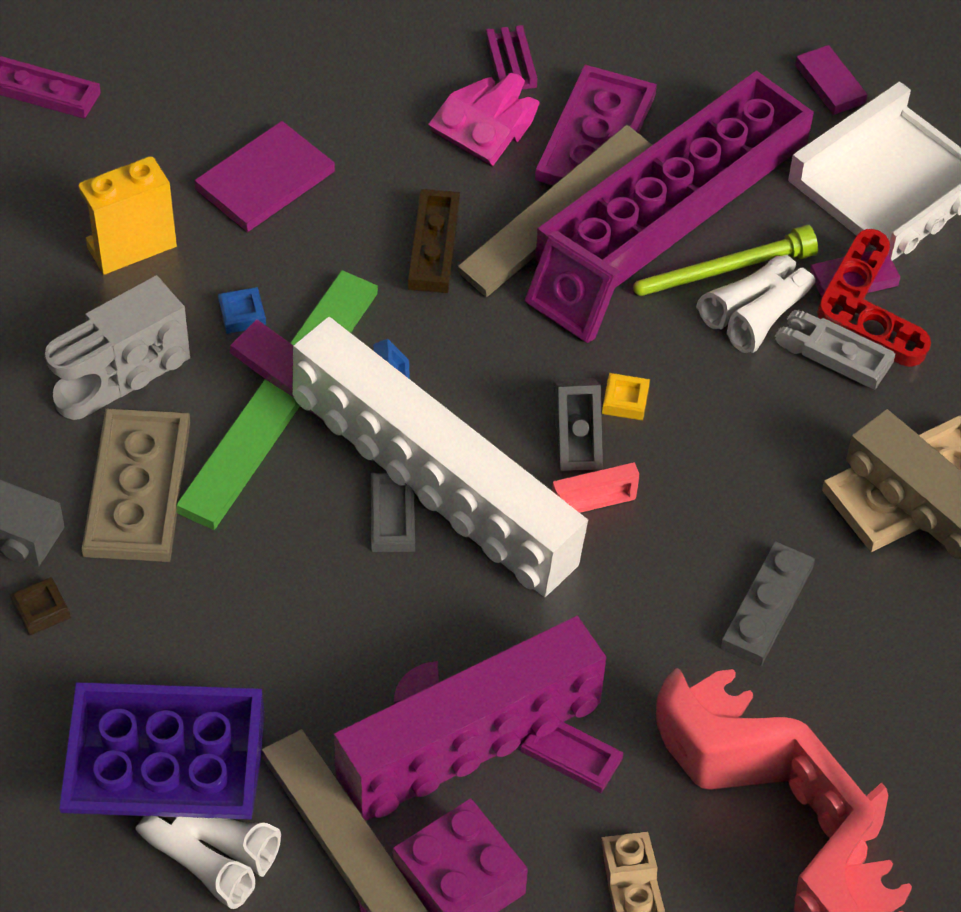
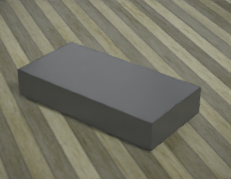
[371,473,415,552]

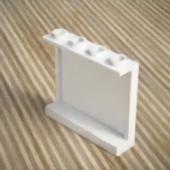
[788,81,961,261]

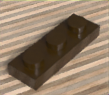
[408,189,460,293]

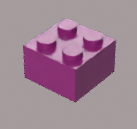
[393,798,528,912]

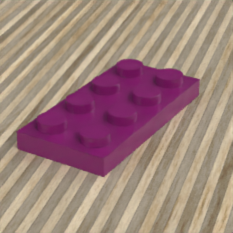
[535,65,657,186]

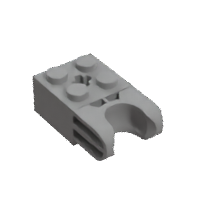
[45,275,190,420]

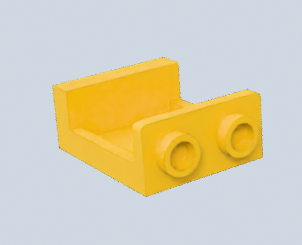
[79,156,177,275]

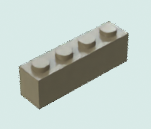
[846,409,961,560]

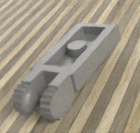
[775,310,896,390]

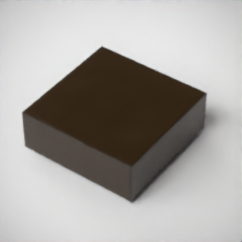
[10,577,71,636]

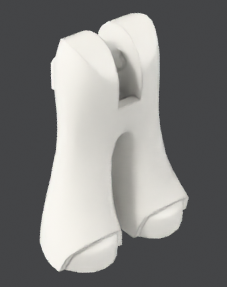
[696,254,815,353]
[136,816,281,909]

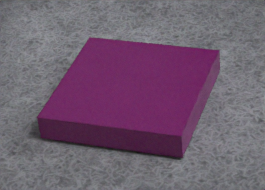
[524,231,621,343]

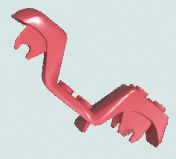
[656,668,912,912]

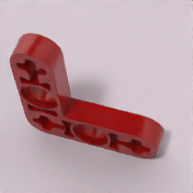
[817,229,931,367]

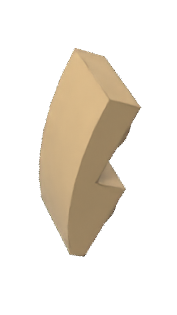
[602,832,665,912]

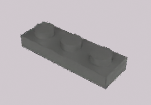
[721,541,815,666]

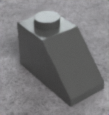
[553,378,603,471]
[0,480,65,567]

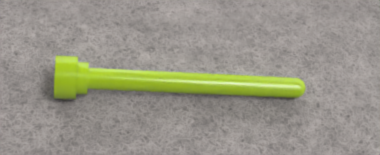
[633,225,818,296]

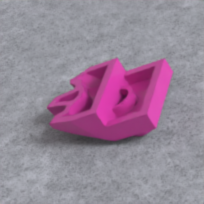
[428,73,540,167]

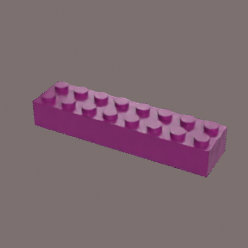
[535,70,814,288]

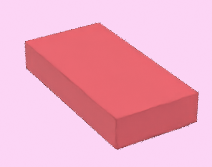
[552,462,639,513]

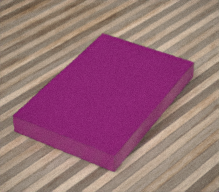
[194,121,335,233]

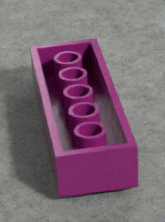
[334,615,606,821]

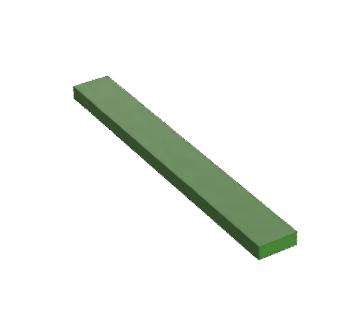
[176,270,378,530]

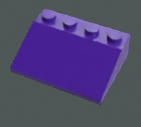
[59,682,265,819]

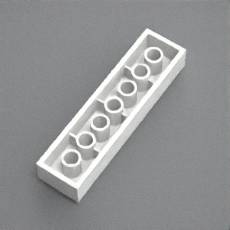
[293,316,588,598]

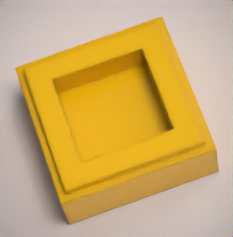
[602,373,650,421]

